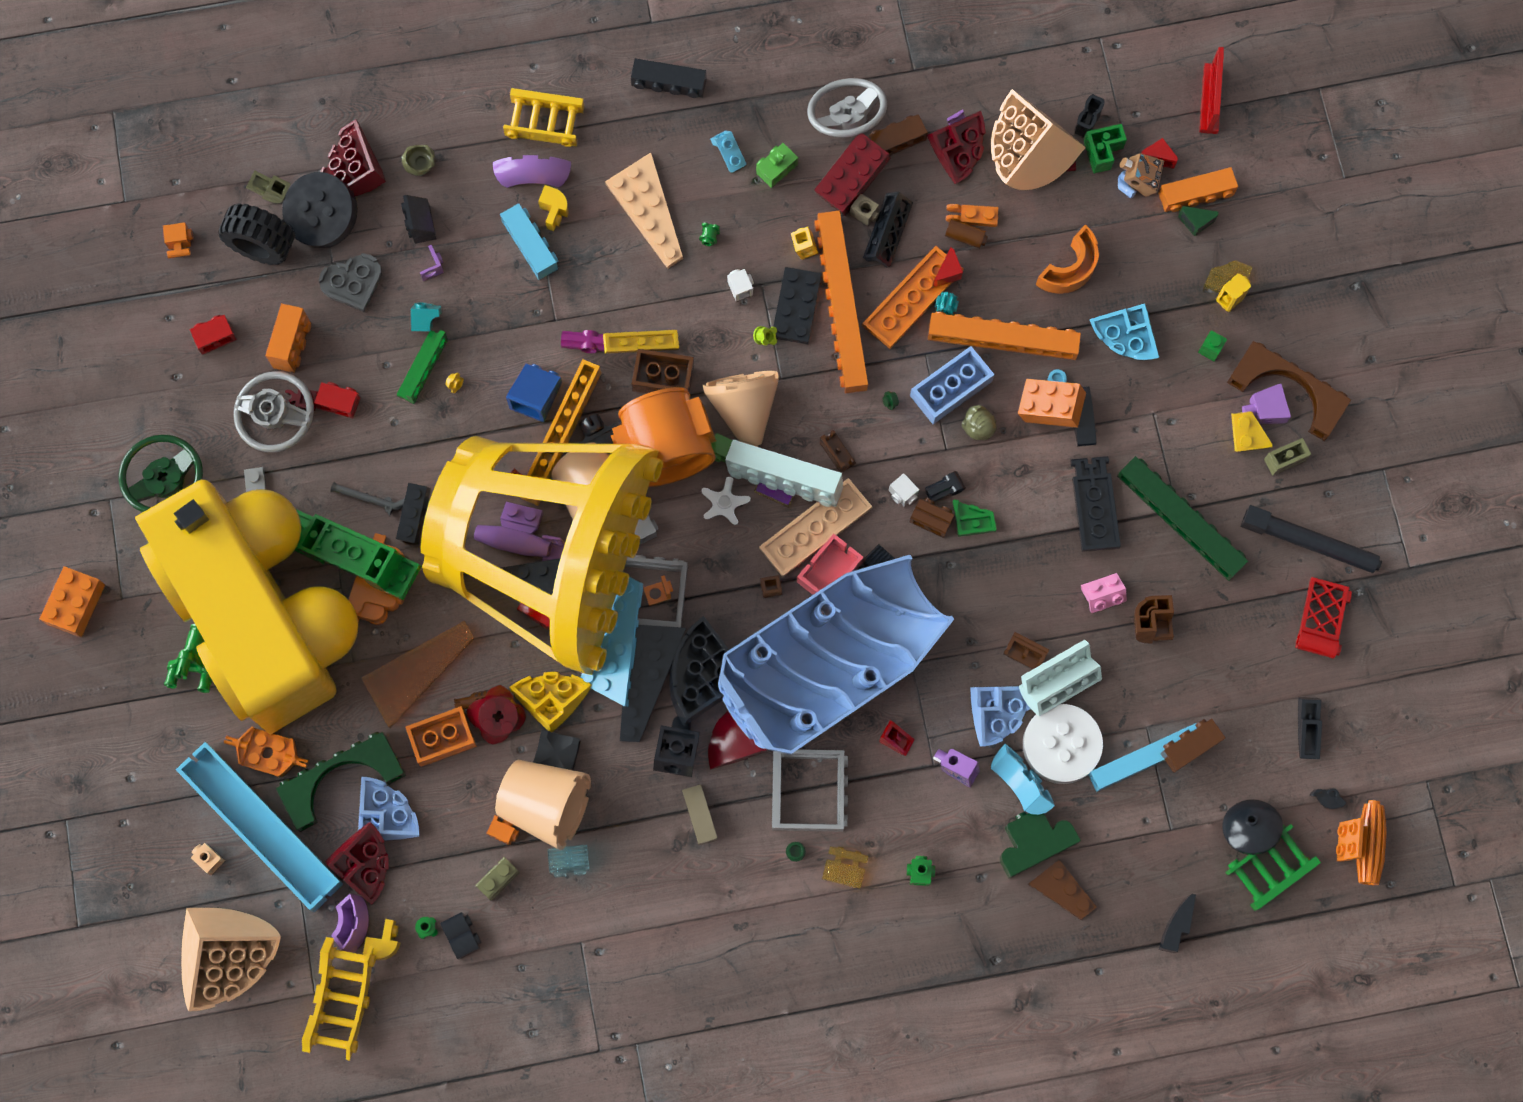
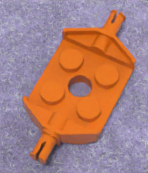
[224,727,309,777]

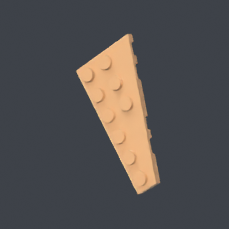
[605,153,683,269]

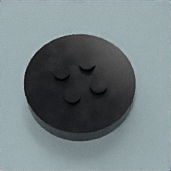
[282,172,358,248]

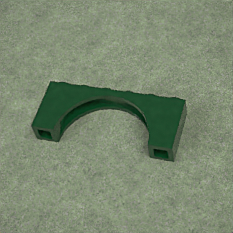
[276,732,406,832]

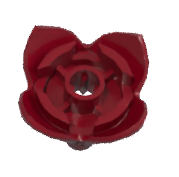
[466,685,526,745]

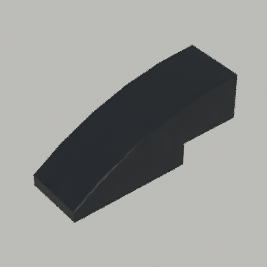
[1074,387,1097,447]
[1298,697,1322,759]
[1159,894,1196,953]

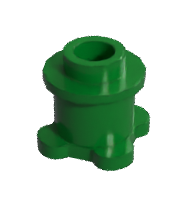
[699,222,720,247]
[415,917,438,939]

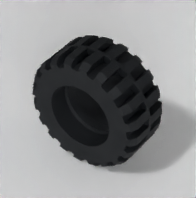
[218,203,295,265]

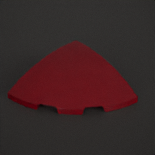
[927,111,986,184]
[708,710,767,770]
[325,822,389,905]

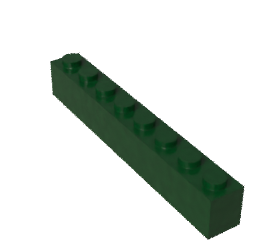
[1117,456,1248,581]

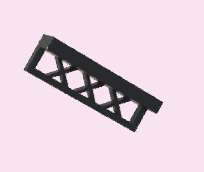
[863,192,913,268]

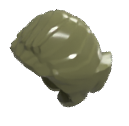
[402,145,436,176]
[962,405,997,441]

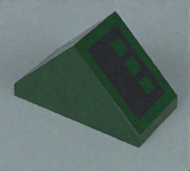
[1178,206,1219,236]

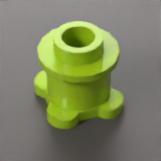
[753,326,777,346]

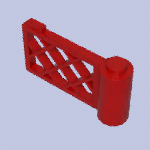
[1295,577,1352,659]

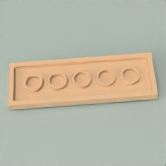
[759,478,872,577]

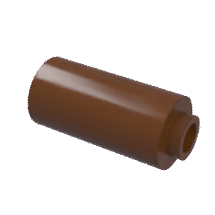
[945,219,988,249]

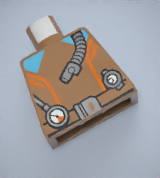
[1120,154,1164,197]

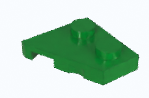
[952,499,996,537]

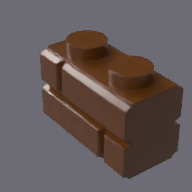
[909,498,955,538]

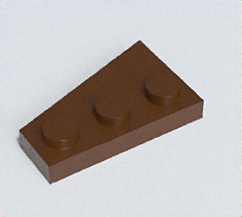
[1027,860,1097,920]

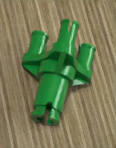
[164,624,212,693]

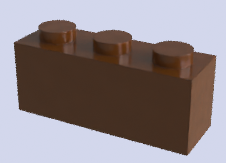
[868,114,928,155]
[1160,719,1226,773]

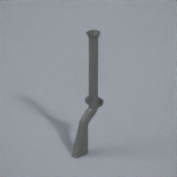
[331,482,430,517]

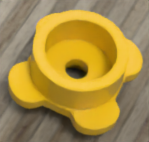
[446,372,464,393]

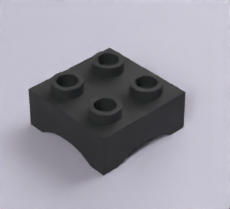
[533,730,581,770]

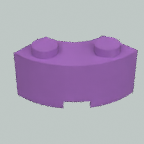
[331,894,369,953]

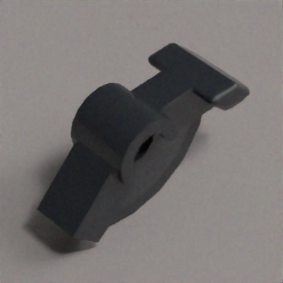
[1310,788,1346,809]

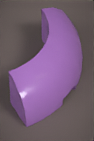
[493,155,571,188]

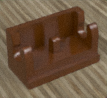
[820,430,856,473]
[1003,632,1049,669]

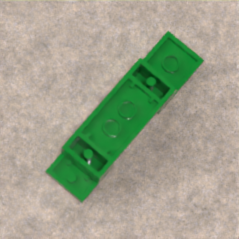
[294,509,422,601]

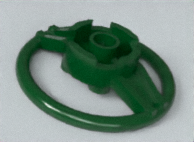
[118,434,203,512]

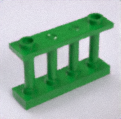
[1225,824,1321,911]

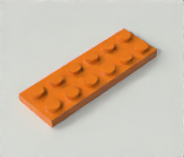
[862,246,964,349]

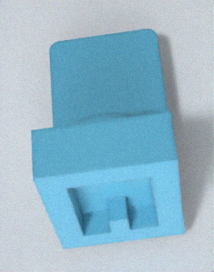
[710,130,746,172]

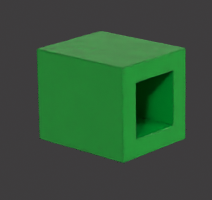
[1198,330,1227,362]

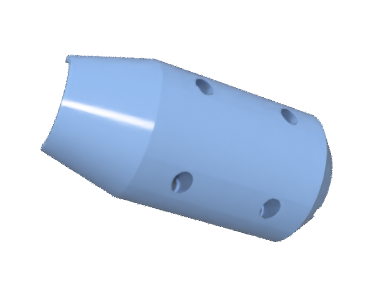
[718,555,954,754]

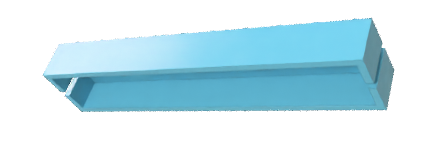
[176,742,343,912]

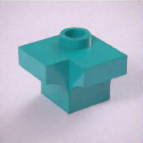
[411,302,442,331]

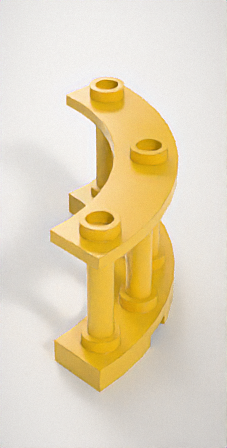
[302,937,376,1061]

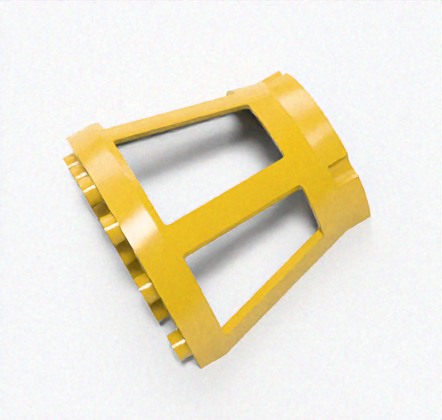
[421,436,663,675]

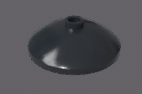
[1222,799,1283,855]

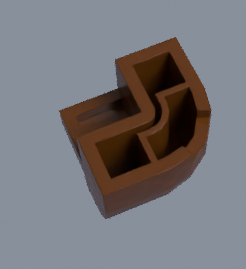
[1134,595,1174,644]

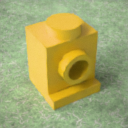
[791,227,819,260]

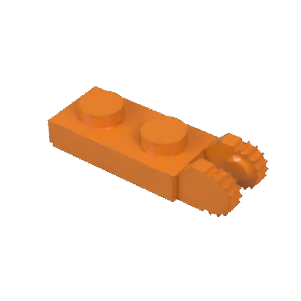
[946,204,998,227]

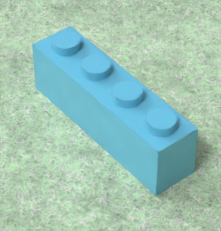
[500,204,558,280]

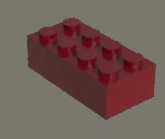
[814,133,891,216]

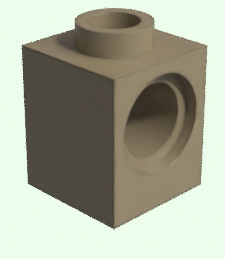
[850,193,880,226]

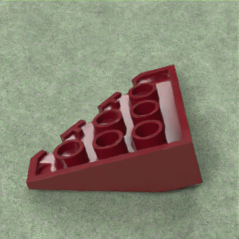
[320,119,386,196]

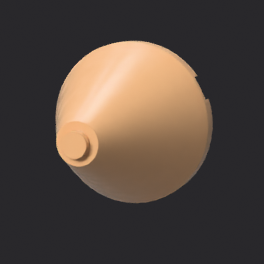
[703,371,779,447]

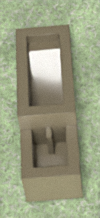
[682,784,718,846]

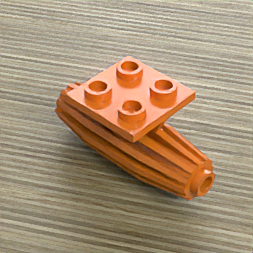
[1336,800,1387,886]

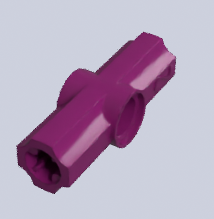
[561,330,605,354]

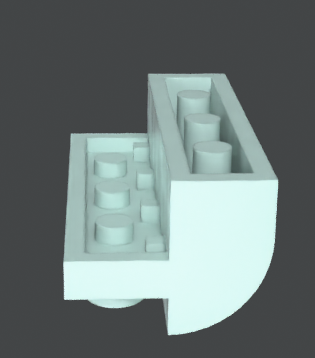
[1019,640,1102,716]

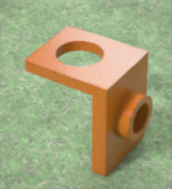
[643,575,673,606]

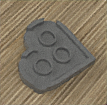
[319,253,382,312]

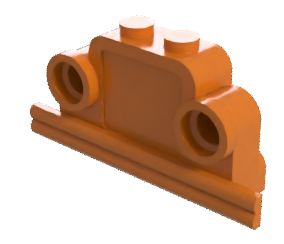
[348,533,405,625]

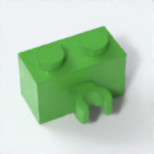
[756,143,798,188]

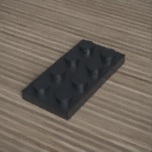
[773,267,822,345]

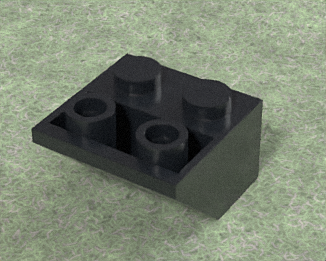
[401,195,437,244]

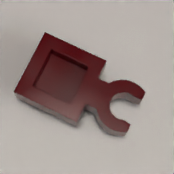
[285,389,318,411]

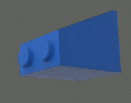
[506,364,562,422]

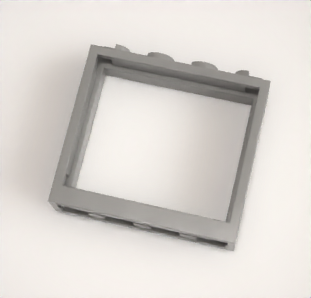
[625,555,688,627]
[772,750,848,832]

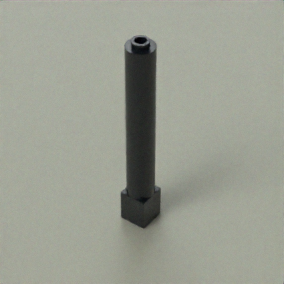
[1240,505,1382,573]

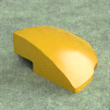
[509,672,592,732]

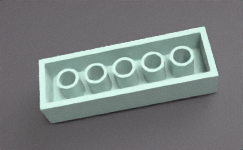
[725,440,844,507]

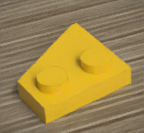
[1231,411,1273,452]

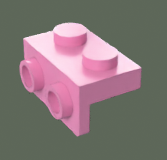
[1081,573,1127,613]

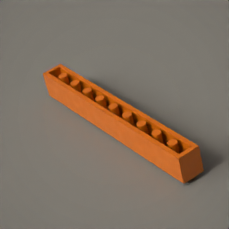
[814,210,868,393]

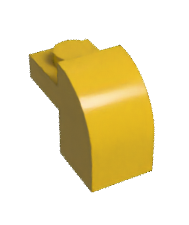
[538,185,569,231]
[363,919,401,960]

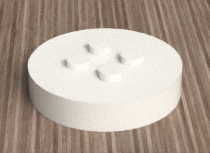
[1023,704,1103,784]

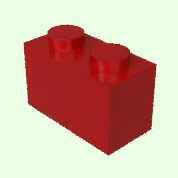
[189,314,237,355]
[314,382,360,419]

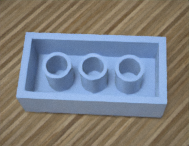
[910,346,994,424]

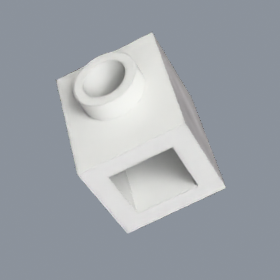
[727,269,754,301]
[889,473,919,507]

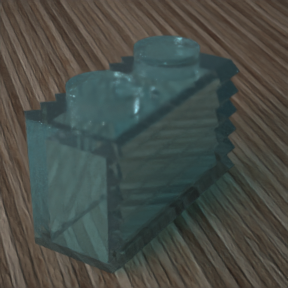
[547,845,590,878]

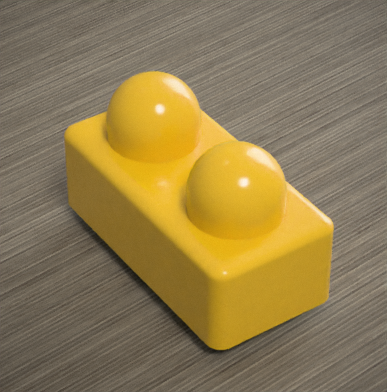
[135,479,358,735]

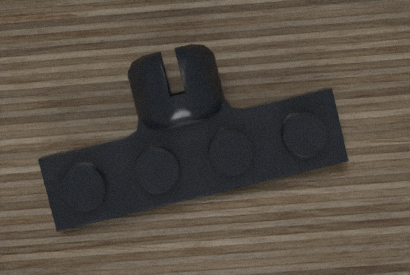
[563,413,622,454]

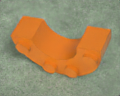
[1036,225,1099,294]

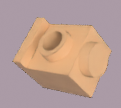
[191,843,225,875]

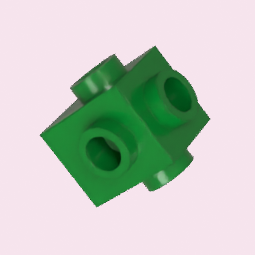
[906,856,935,886]

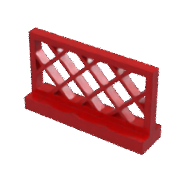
[1199,47,1224,134]

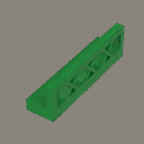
[396,330,448,404]

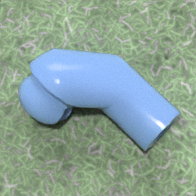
[1118,171,1136,199]

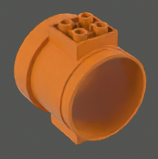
[611,387,716,487]

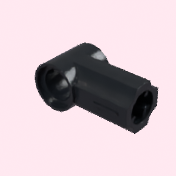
[925,471,966,502]

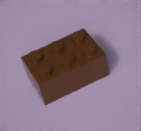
[631,349,694,393]

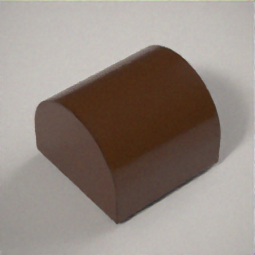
[760,575,783,598]

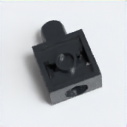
[653,716,700,777]

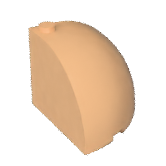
[991,89,1086,190]
[182,908,281,1011]

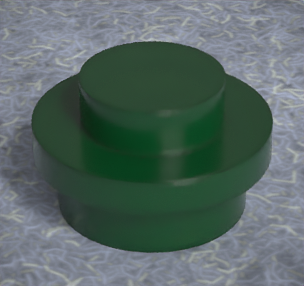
[883,391,899,410]
[786,842,806,862]

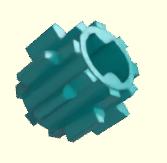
[935,292,959,315]

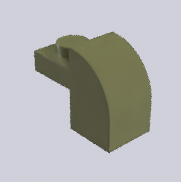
[246,170,291,203]

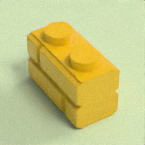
[1216,274,1251,312]

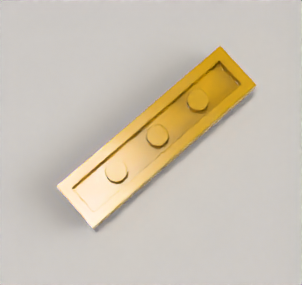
[603,330,679,354]

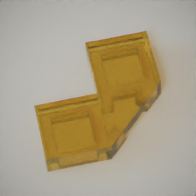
[1204,260,1253,293]

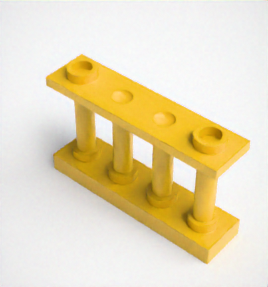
[503,88,584,147]

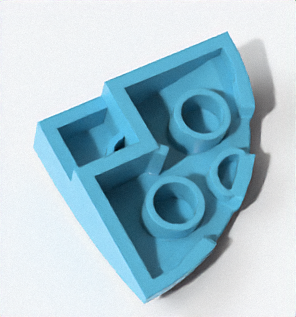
[1090,304,1159,360]

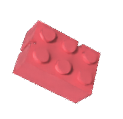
[797,533,864,595]

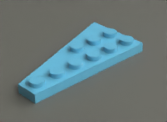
[580,577,643,707]

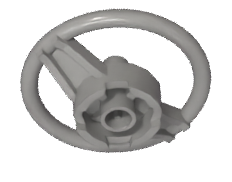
[807,78,887,137]
[234,371,314,452]

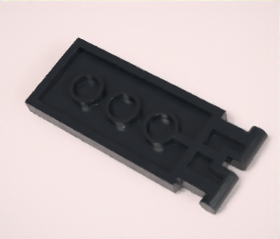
[1070,456,1121,552]

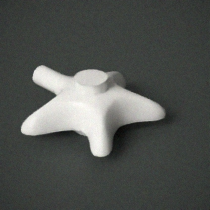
[702,477,751,525]

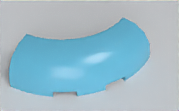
[991,744,1055,815]

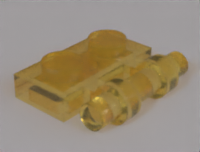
[822,846,868,889]

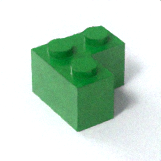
[1083,124,1127,174]

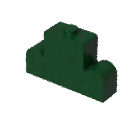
[1000,811,1081,879]

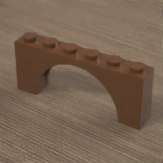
[1227,341,1351,441]

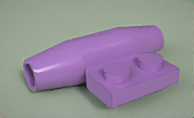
[474,502,552,557]

